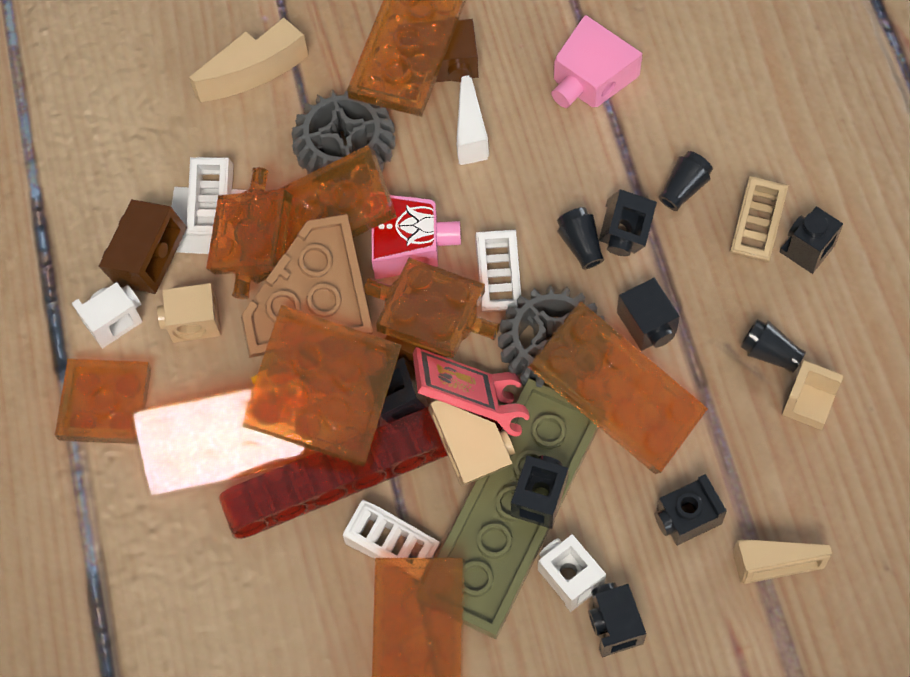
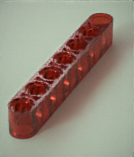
[218,405,503,539]

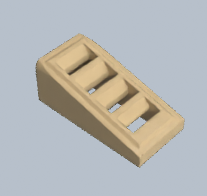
[730,176,789,262]
[733,539,832,584]

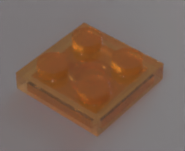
[55,359,152,444]

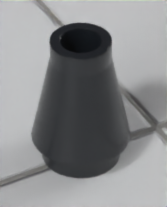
[659,151,713,211]
[557,207,604,270]
[740,319,806,373]

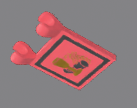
[413,347,530,437]

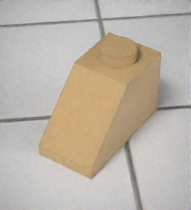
[428,400,515,487]

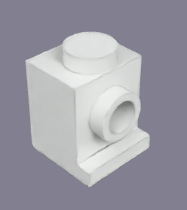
[72,282,142,349]
[538,534,606,612]

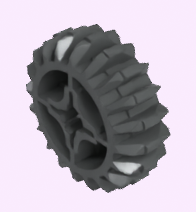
[291,88,396,189]
[498,285,609,392]

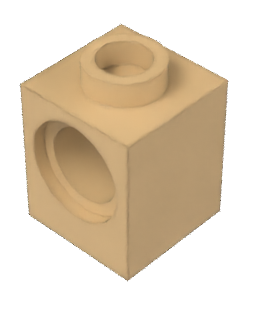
[157,283,221,343]

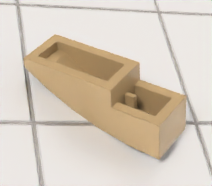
[189,18,308,102]

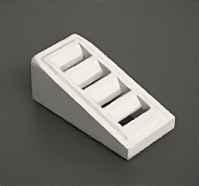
[456,75,489,165]
[186,157,233,236]
[475,230,521,312]
[343,499,441,582]

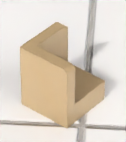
[782,360,843,430]

